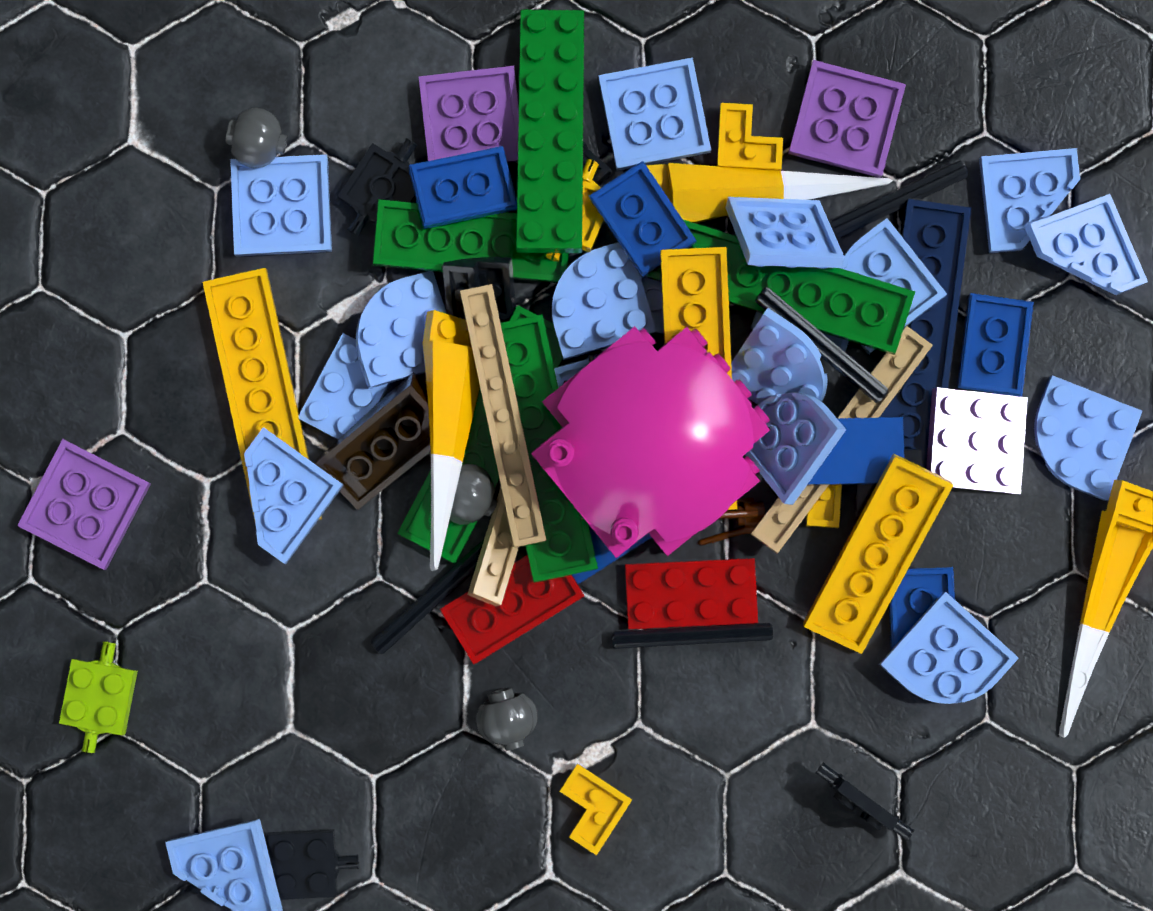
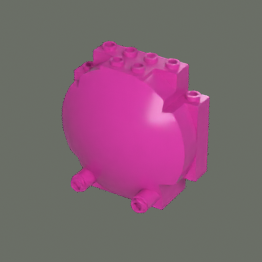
[531,326,770,558]

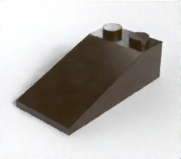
[314,372,431,510]

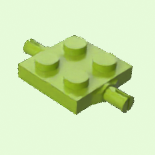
[59,641,138,753]

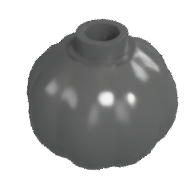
[226,107,288,168]
[449,464,498,525]
[476,687,538,751]

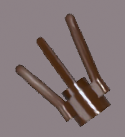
[698,498,765,546]

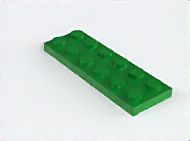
[373,199,568,283]

